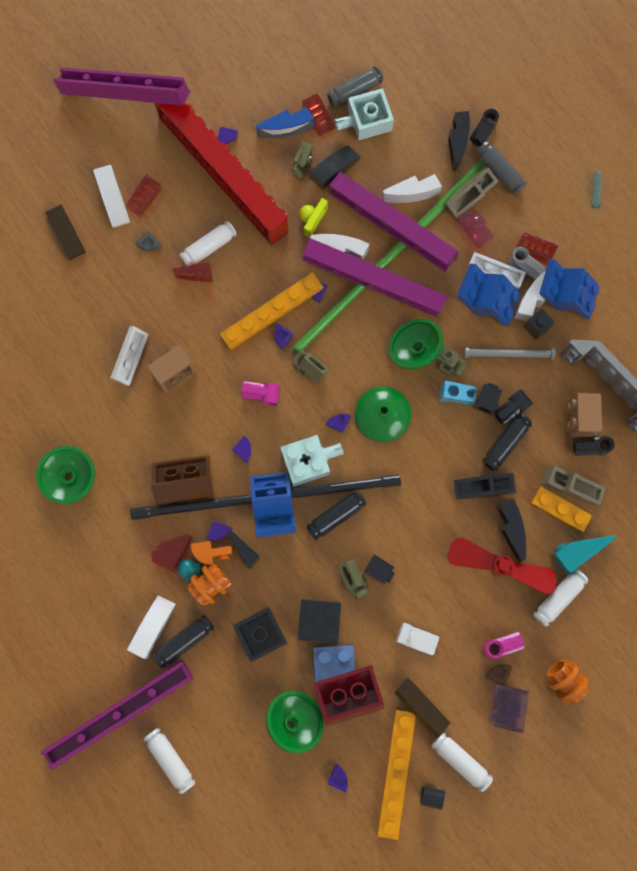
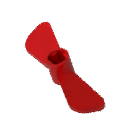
[447,537,557,594]

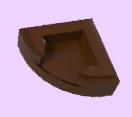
[486,665,512,686]

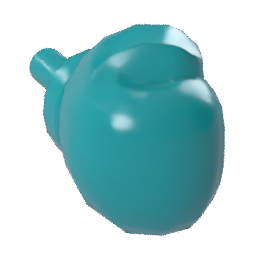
[178,560,204,581]

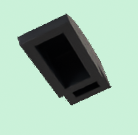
[448,111,470,171]
[310,145,361,190]
[454,473,517,500]
[496,498,526,562]

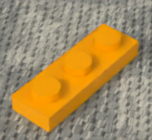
[530,486,592,533]

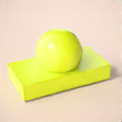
[299,198,328,238]

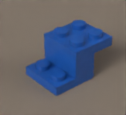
[539,260,599,319]
[457,264,520,326]
[250,472,296,538]

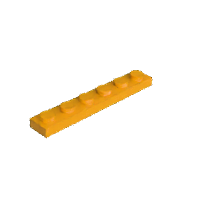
[220,272,323,350]
[377,709,416,840]

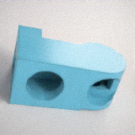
[439,380,477,405]

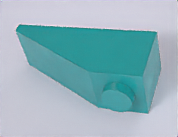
[551,535,616,575]

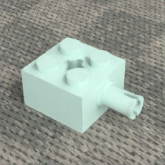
[334,88,394,141]
[281,435,344,487]

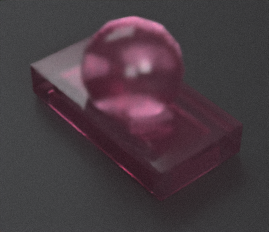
[457,208,494,248]

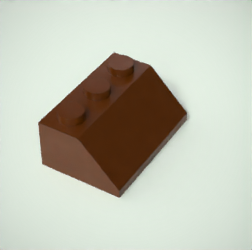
[151,455,214,505]

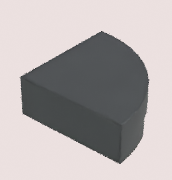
[135,232,162,251]

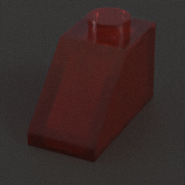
[151,534,193,573]

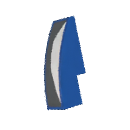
[256,107,314,138]

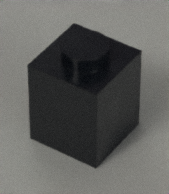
[524,308,555,340]
[474,383,502,415]
[363,554,395,585]

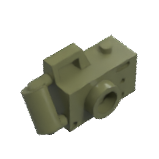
[291,141,313,179]
[434,344,467,376]
[292,350,329,383]
[337,559,368,599]

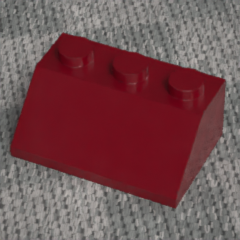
[314,665,384,727]

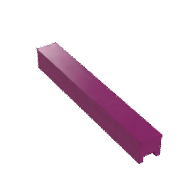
[53,68,190,105]
[329,171,459,272]
[302,238,448,317]
[41,661,194,770]

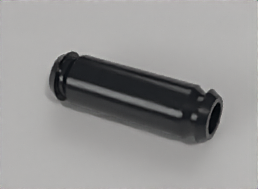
[482,414,532,471]
[306,491,367,540]
[152,615,214,668]

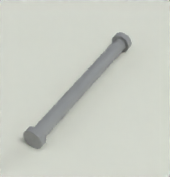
[464,347,556,360]

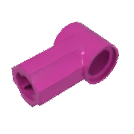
[241,381,281,406]
[482,632,524,659]

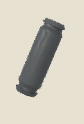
[327,66,384,107]
[476,141,527,195]

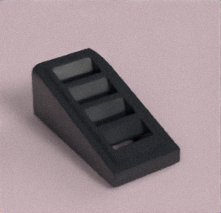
[228,531,261,569]

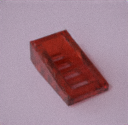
[302,94,335,136]
[125,175,162,217]
[516,232,559,265]
[173,263,213,283]

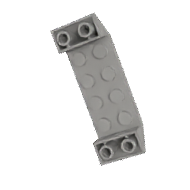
[560,339,637,433]

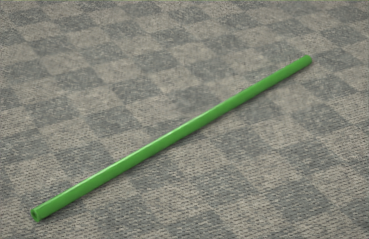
[293,160,486,353]

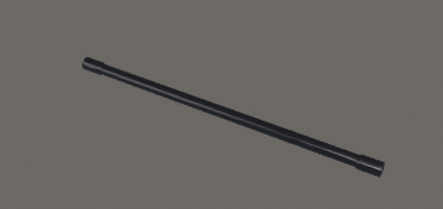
[130,474,401,520]

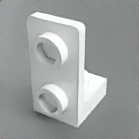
[395,623,439,655]

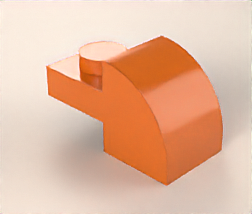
[191,541,233,566]

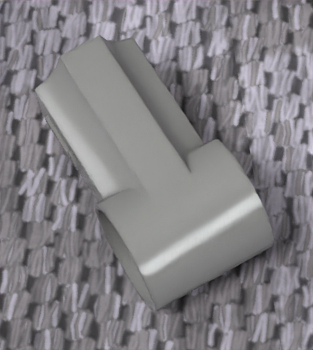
[508,247,546,281]

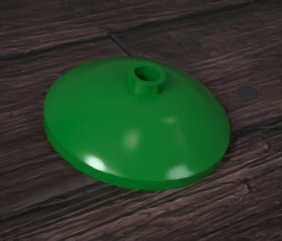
[389,319,444,370]
[355,386,411,442]
[36,446,96,504]
[266,691,324,754]

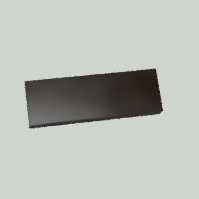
[45,204,86,260]
[394,678,450,738]

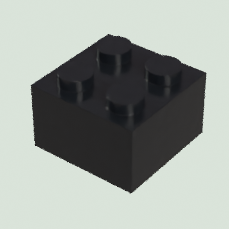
[298,599,341,644]
[233,607,288,662]

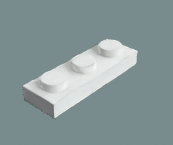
[467,252,526,290]
[110,326,148,386]

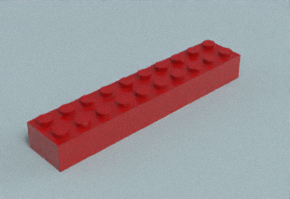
[154,103,289,246]

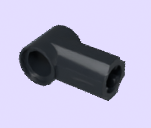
[469,108,499,147]
[493,389,533,425]
[573,436,615,456]
[420,783,445,810]

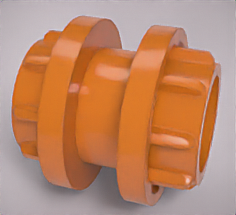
[188,564,231,605]
[546,660,589,704]

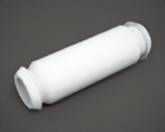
[179,222,237,268]
[533,569,588,627]
[144,728,195,794]
[431,733,493,792]

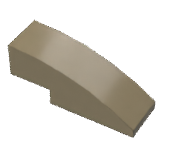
[445,166,499,218]
[540,466,606,506]

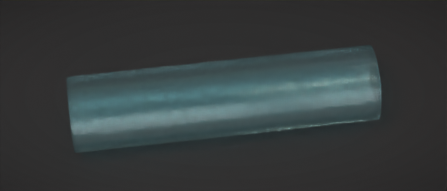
[591,171,603,208]

